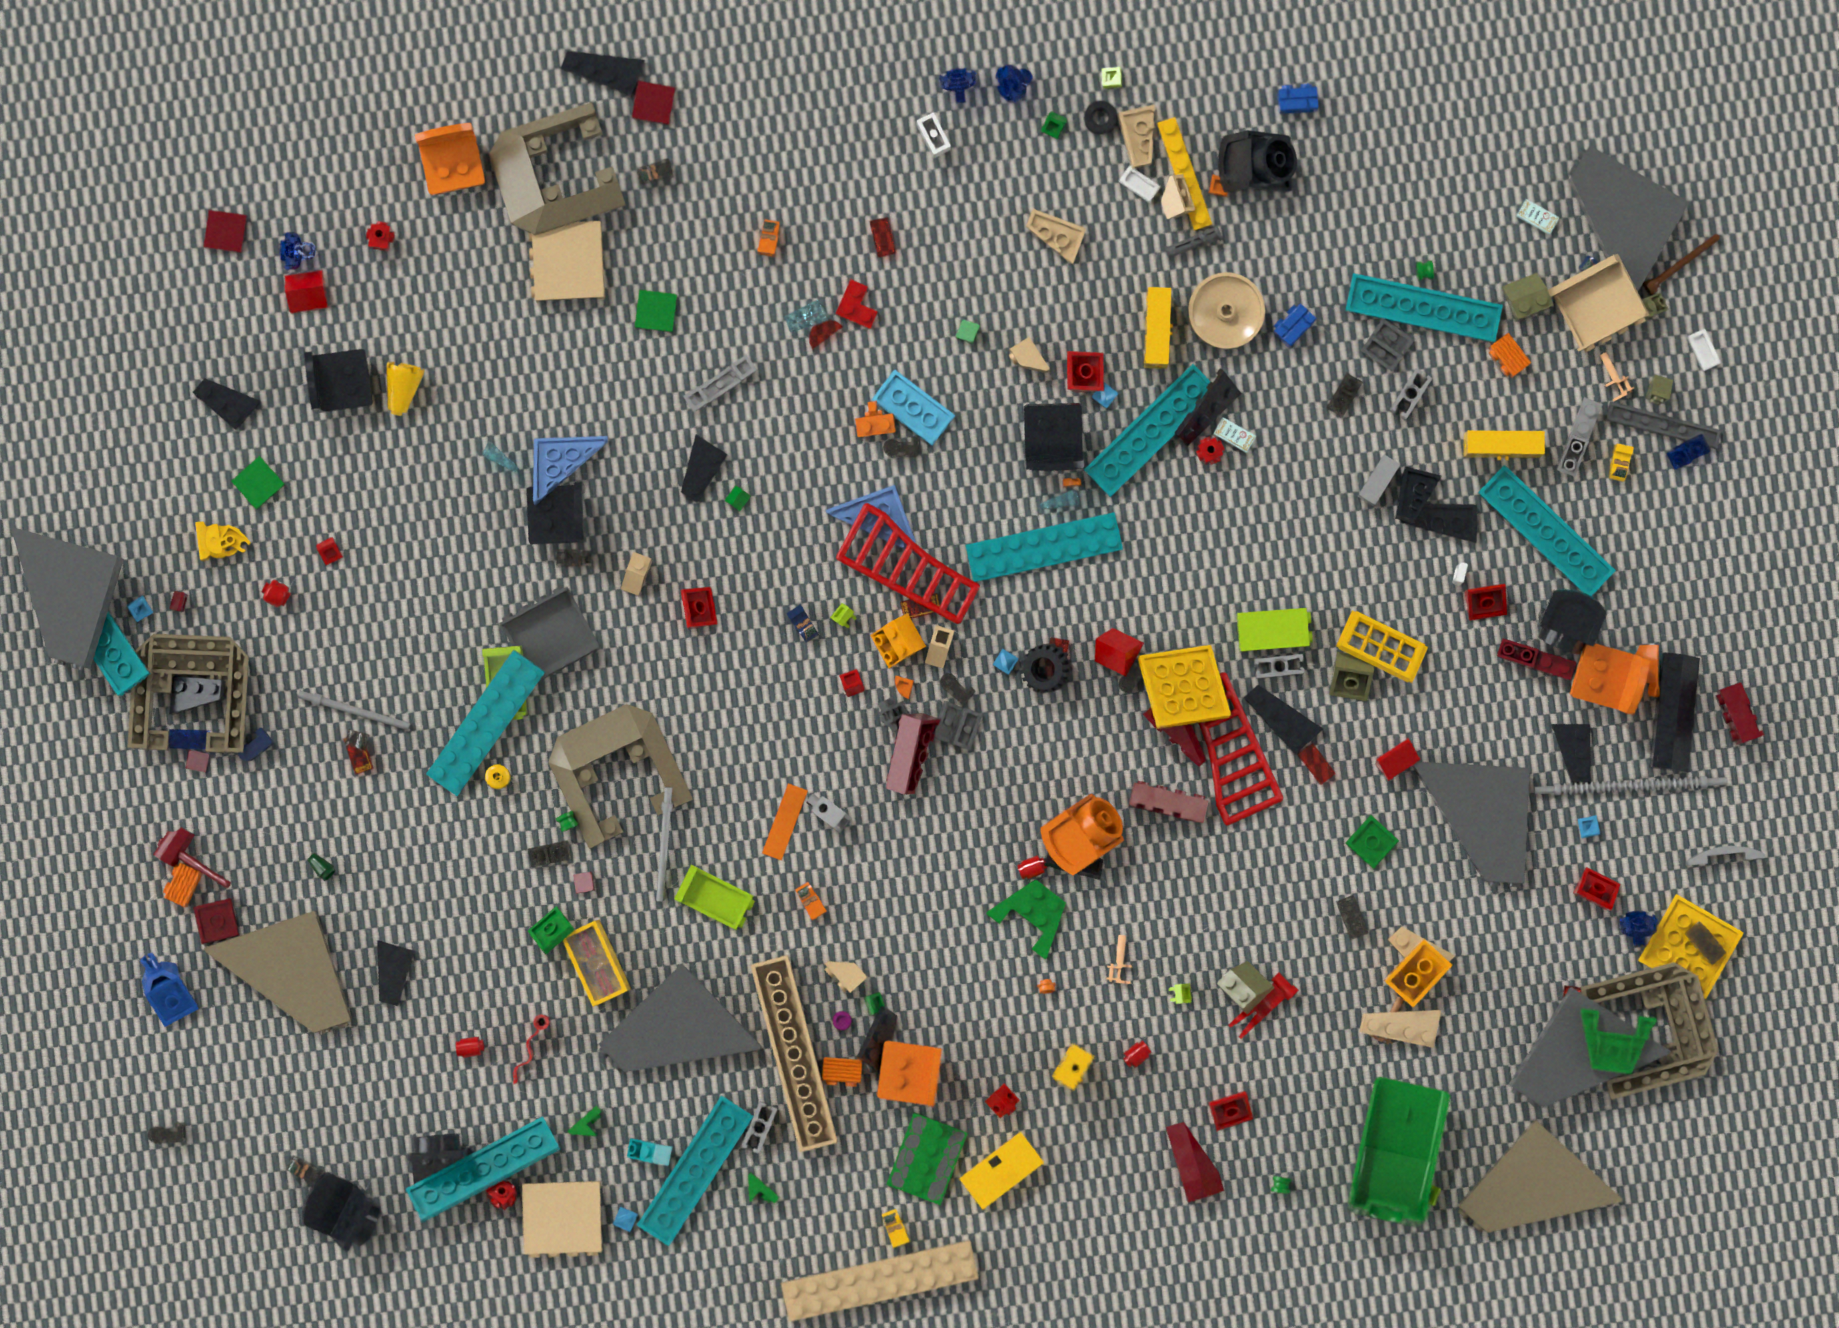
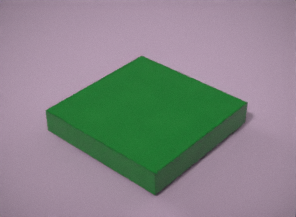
[634,290,677,333]
[231,456,285,510]
[1345,815,1399,869]
[528,906,575,954]

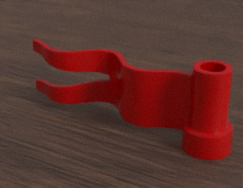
[1228,972,1299,1039]
[513,1014,550,1085]

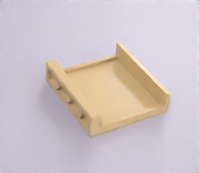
[528,221,605,303]
[1548,254,1649,353]
[522,1181,603,1258]

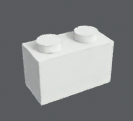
[917,112,951,158]

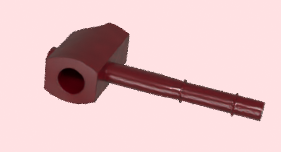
[153,827,231,889]

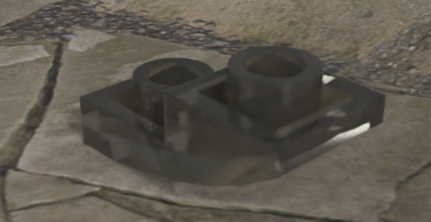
[1326,373,1363,418]
[528,840,572,867]
[1336,895,1368,940]
[1685,921,1726,965]

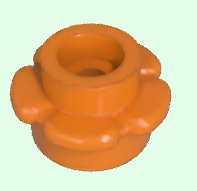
[1037,979,1056,994]

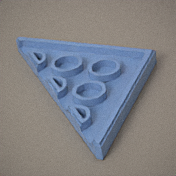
[533,436,608,505]
[826,485,918,555]

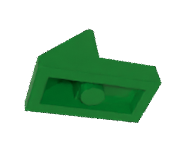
[567,1105,602,1136]
[748,1172,780,1204]

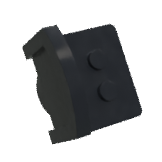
[1218,130,1297,193]
[304,349,373,414]
[1024,403,1084,471]
[527,482,587,545]
[1538,589,1608,654]
[406,1133,470,1184]
[302,1172,380,1252]

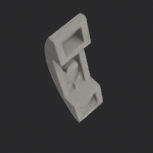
[683,355,757,412]
[1685,846,1765,866]

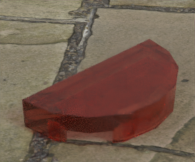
[809,319,843,350]

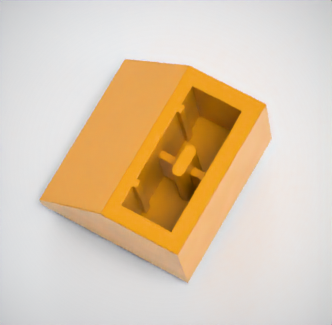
[870,613,926,668]

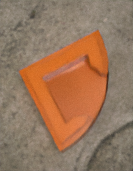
[1209,174,1228,197]
[1062,478,1082,488]
[895,676,914,699]

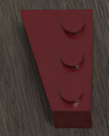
[1715,682,1764,745]

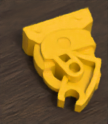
[195,521,251,562]

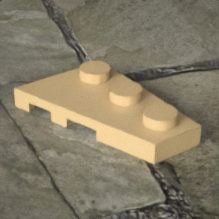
[1117,105,1155,169]
[1026,209,1086,265]
[1387,926,1455,961]

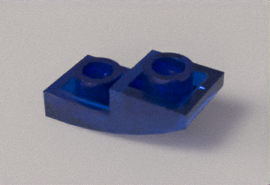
[1666,434,1711,470]
[169,729,211,750]

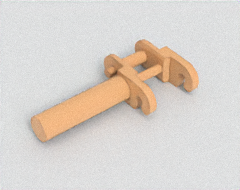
[1600,352,1634,401]
[1106,935,1132,984]

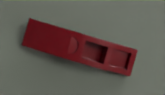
[1497,638,1577,681]

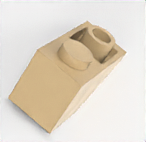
[925,625,954,669]
[824,961,868,993]

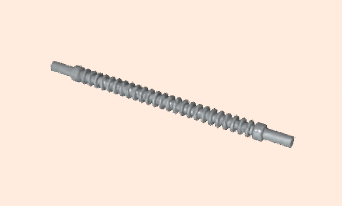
[1534,776,1727,795]

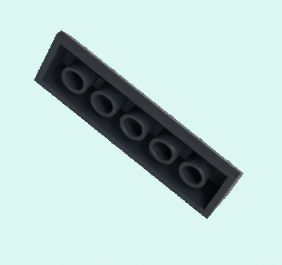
[1649,652,1700,772]

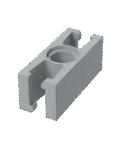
[1390,368,1432,420]
[1357,454,1400,507]
[1254,654,1305,679]
[741,1101,778,1154]

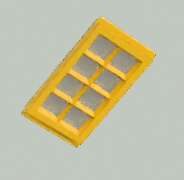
[1336,610,1428,683]

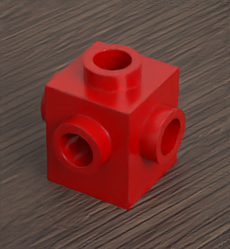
[366,221,395,251]
[1196,436,1225,465]
[984,1083,1020,1118]
[485,1180,517,1211]

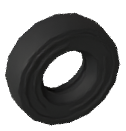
[1084,100,1118,135]

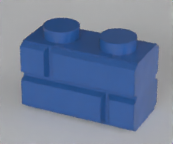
[1278,84,1318,114]
[1273,303,1317,348]

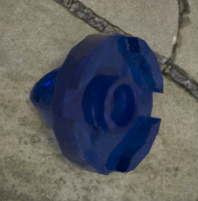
[995,64,1033,103]
[939,68,977,104]
[279,232,316,270]
[1620,911,1658,948]

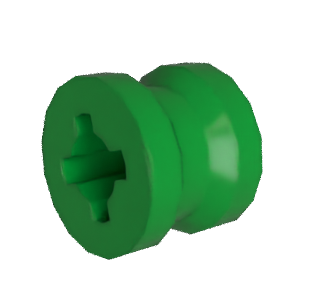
[1416,260,1434,281]
[555,811,579,832]
[1271,1176,1292,1194]

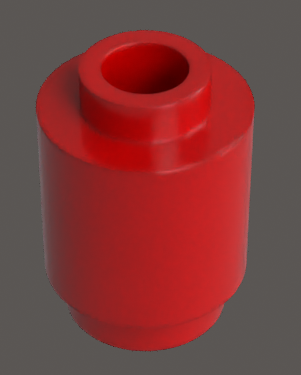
[1017,855,1047,879]
[455,1036,485,1058]
[1123,1041,1152,1068]

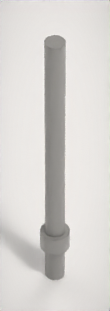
[298,691,410,730]
[656,787,673,901]

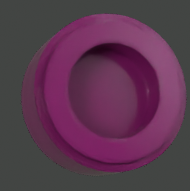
[832,1011,852,1030]

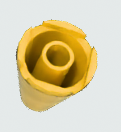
[386,362,425,416]

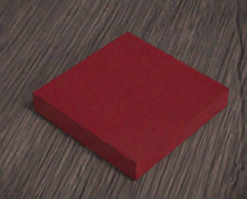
[631,81,676,125]
[203,210,247,253]
[193,898,240,944]

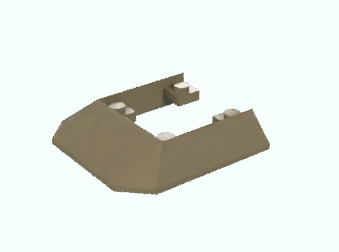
[489,102,626,235]
[128,634,249,754]
[548,704,693,849]
[1580,962,1718,1100]

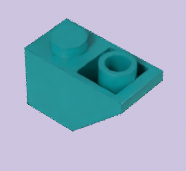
[627,1138,672,1166]

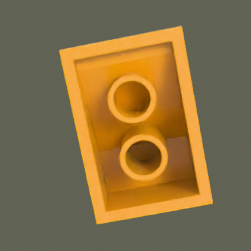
[1384,939,1452,1007]

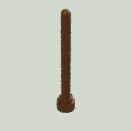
[1642,234,1720,295]

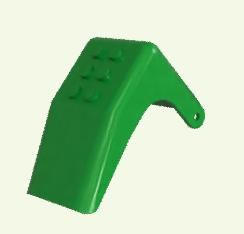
[1347,1077,1450,1227]

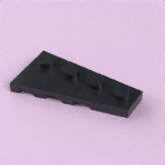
[560,51,645,96]
[1175,368,1242,447]
[1399,504,1477,543]
[1243,685,1323,755]

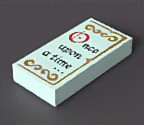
[1516,199,1559,235]
[1213,417,1256,453]

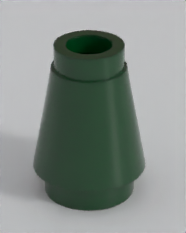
[307,853,335,881]

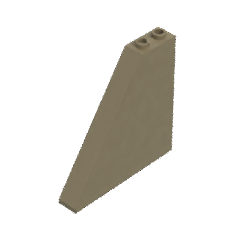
[204,911,352,1035]
[1457,1120,1623,1233]

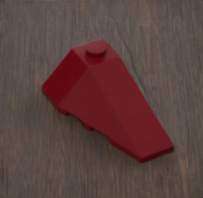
[1143,707,1207,767]
[1165,1122,1224,1202]

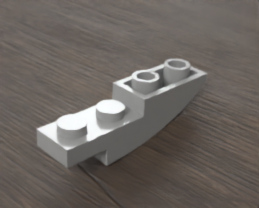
[1557,397,1603,476]

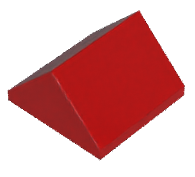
[285,270,328,313]
[1067,351,1104,393]
[1464,584,1507,621]
[680,587,718,630]
[1095,628,1144,677]
[1375,738,1421,781]
[1573,867,1621,911]
[1208,1091,1253,1131]

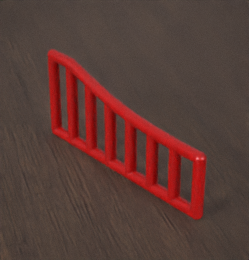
[836,503,980,624]
[1198,672,1284,826]

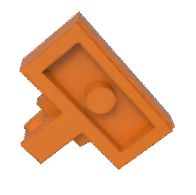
[855,401,896,437]

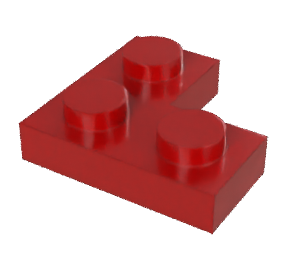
[835,279,878,330]

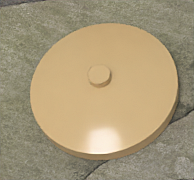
[1188,272,1265,349]

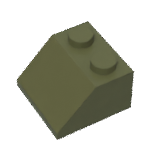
[1502,273,1554,322]
[1329,652,1374,701]
[1217,961,1274,1014]

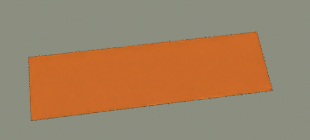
[762,783,808,861]

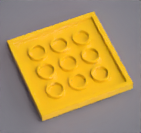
[1138,645,1231,729]
[1638,894,1744,999]

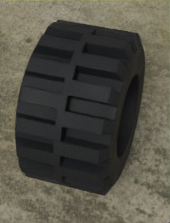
[1020,644,1073,693]

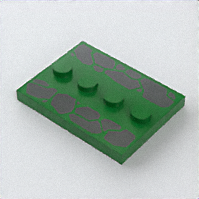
[886,1112,968,1205]

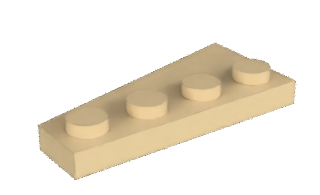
[1359,1010,1441,1048]

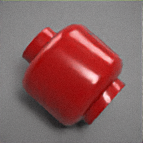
[261,580,291,608]

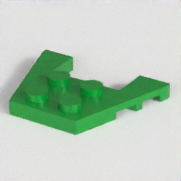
[986,879,1066,959]
[1580,1008,1657,1074]

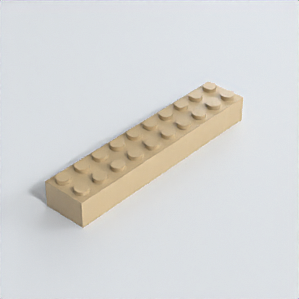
[750,955,838,1152]
[781,1240,978,1322]

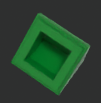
[724,485,751,512]
[864,992,885,1015]

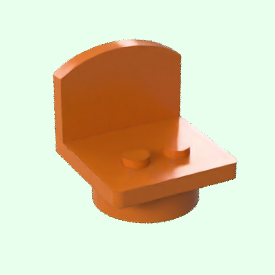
[415,123,485,196]
[1570,643,1650,715]
[1040,794,1124,875]
[877,1041,942,1107]

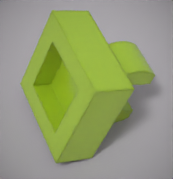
[830,603,856,628]
[1169,983,1192,1004]

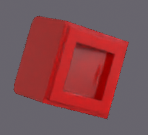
[316,537,343,566]
[839,669,865,697]

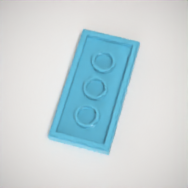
[871,369,955,446]

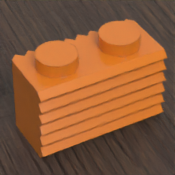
[1489,332,1532,378]
[163,863,203,907]
[822,1057,862,1087]

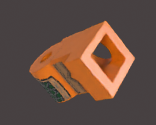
[757,219,780,257]
[795,882,827,921]

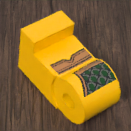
[1609,443,1634,482]
[882,1208,909,1248]

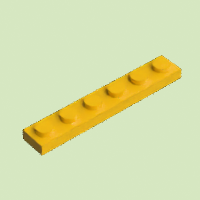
[1157,117,1212,231]

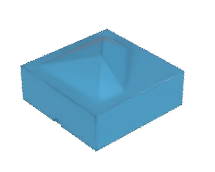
[1092,382,1119,409]
[127,596,153,622]
[993,648,1019,675]
[1578,815,1601,839]
[613,1206,638,1232]

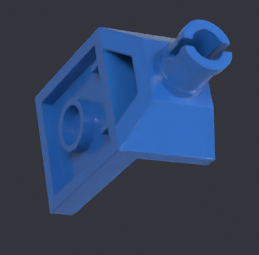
[140,953,199,1027]

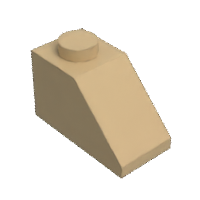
[1161,174,1195,219]
[1009,337,1050,373]
[621,552,653,596]

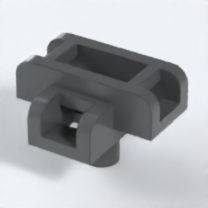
[878,697,910,733]

